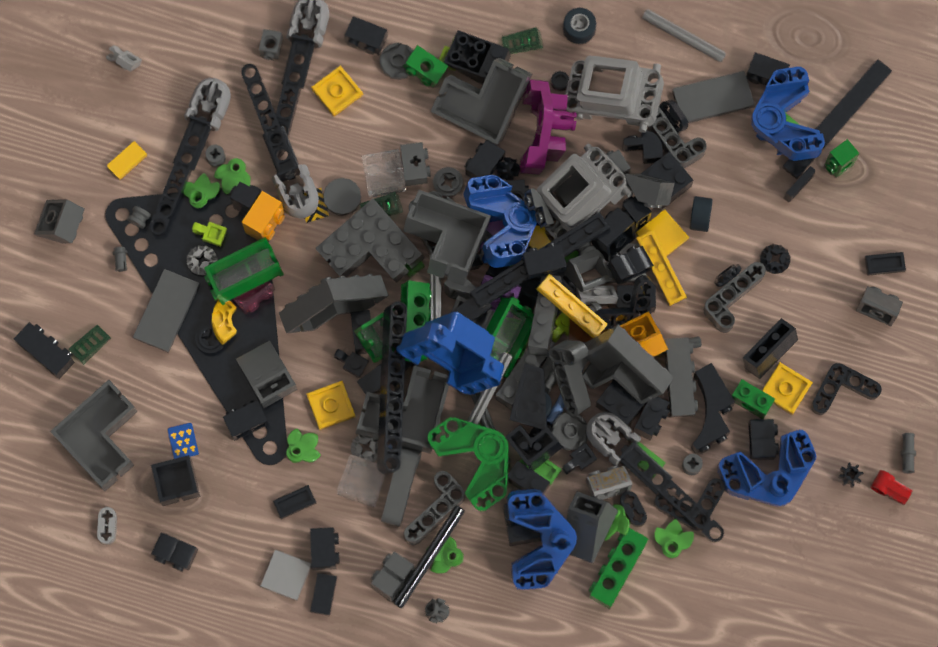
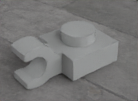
[106,45,142,72]

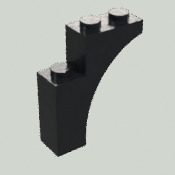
[691,363,735,454]

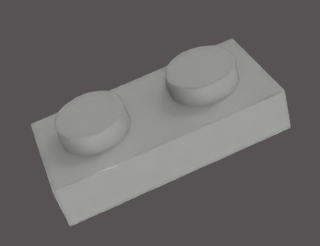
[575,286,618,305]

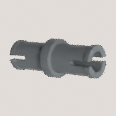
[901,433,916,474]

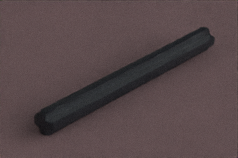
[393,505,465,608]

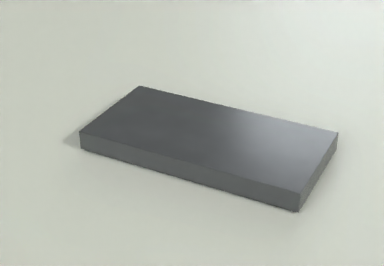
[672,71,755,123]
[133,269,200,353]

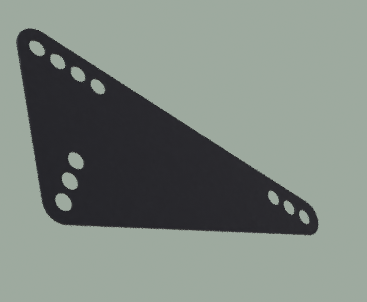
[105,185,288,465]

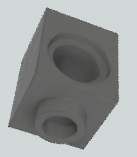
[259,29,283,60]

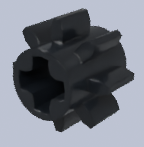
[497,157,520,181]
[838,463,864,488]

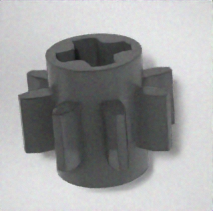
[425,598,450,623]

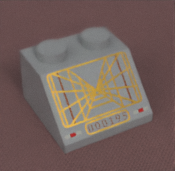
[586,465,632,500]

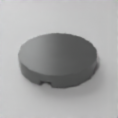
[380,43,413,80]
[323,178,361,216]
[551,412,588,451]

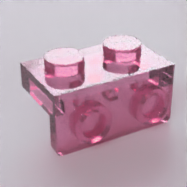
[233,281,275,314]

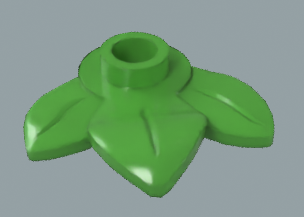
[214,158,251,194]
[183,173,220,208]
[286,429,321,463]
[605,504,630,541]
[655,519,694,558]
[426,536,464,573]

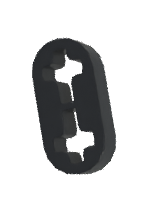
[659,100,688,133]
[620,491,647,527]

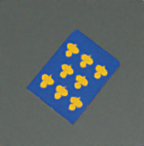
[168,423,199,459]

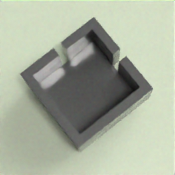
[371,551,414,602]

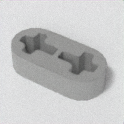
[97,507,117,545]

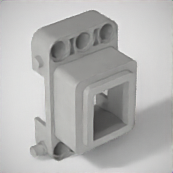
[565,56,664,133]
[535,144,634,239]

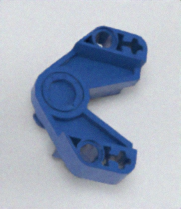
[751,67,825,161]
[463,175,537,268]
[717,430,817,507]
[507,489,577,590]

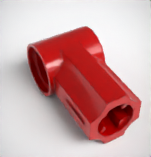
[870,470,913,505]

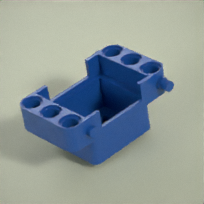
[397,312,504,395]

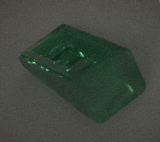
[502,27,543,54]
[360,192,403,216]
[68,325,111,365]

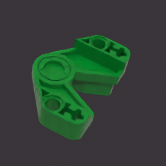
[427,417,508,511]

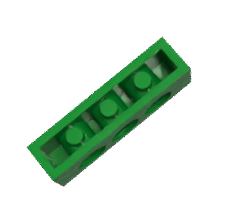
[400,280,432,362]
[588,528,649,609]

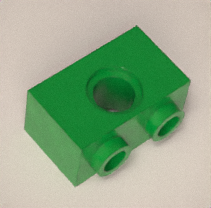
[402,45,448,88]
[825,139,859,178]
[732,379,775,419]

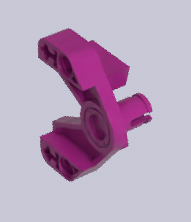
[520,79,577,175]

